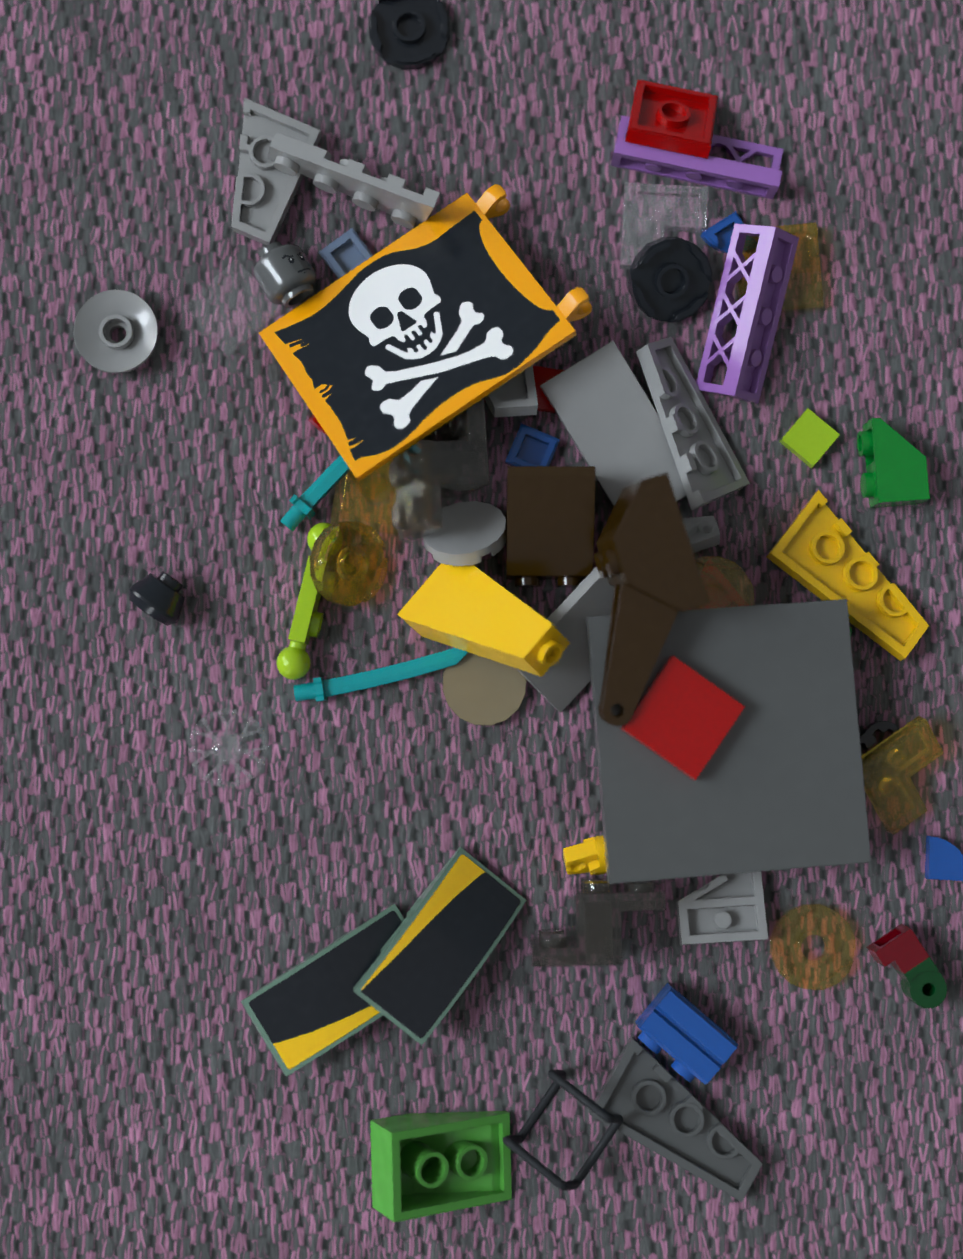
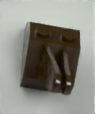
[594,472,710,726]

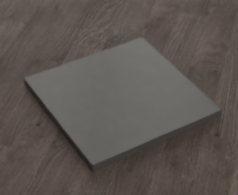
[586,599,871,884]

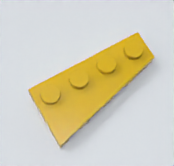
[766,490,929,661]

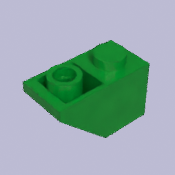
[857,418,930,508]

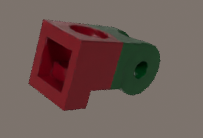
[866,924,947,1008]

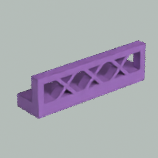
[611,115,784,199]
[696,224,799,404]

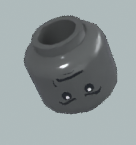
[254,241,316,308]

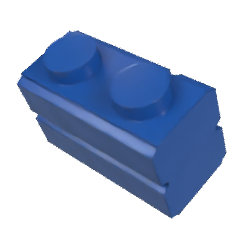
[635,983,739,1085]

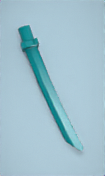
[280,455,350,532]
[294,648,469,702]

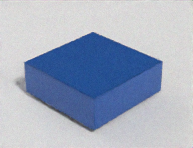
[505,423,560,466]

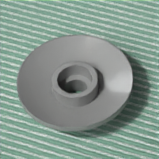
[73,289,158,373]

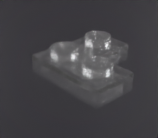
[619,182,708,270]

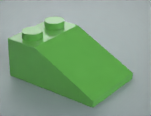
[370,1111,512,1222]

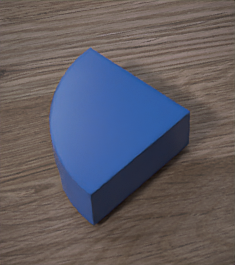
[700,211,757,253]
[925,835,963,881]

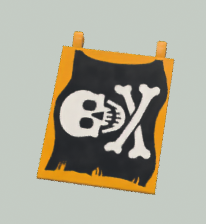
[259,184,592,481]

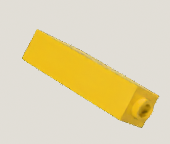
[397,563,570,677]

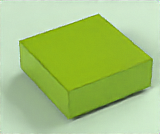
[779,408,840,468]

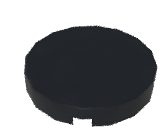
[369,0,450,70]
[628,237,712,322]

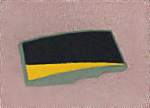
[353,847,527,1045]
[240,904,405,1076]

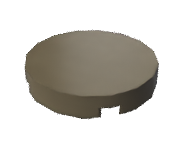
[442,653,526,726]

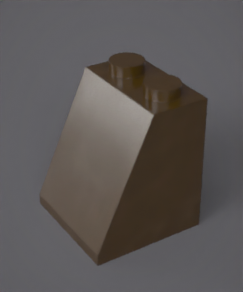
[506,466,595,588]

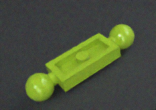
[276,522,341,680]

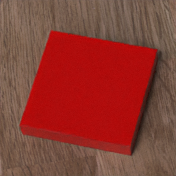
[625,80,718,159]
[620,655,745,780]

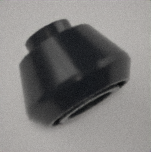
[129,571,185,626]

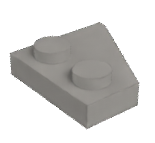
[676,871,768,946]

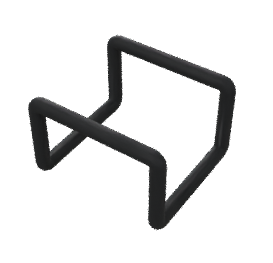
[503,1069,623,1191]

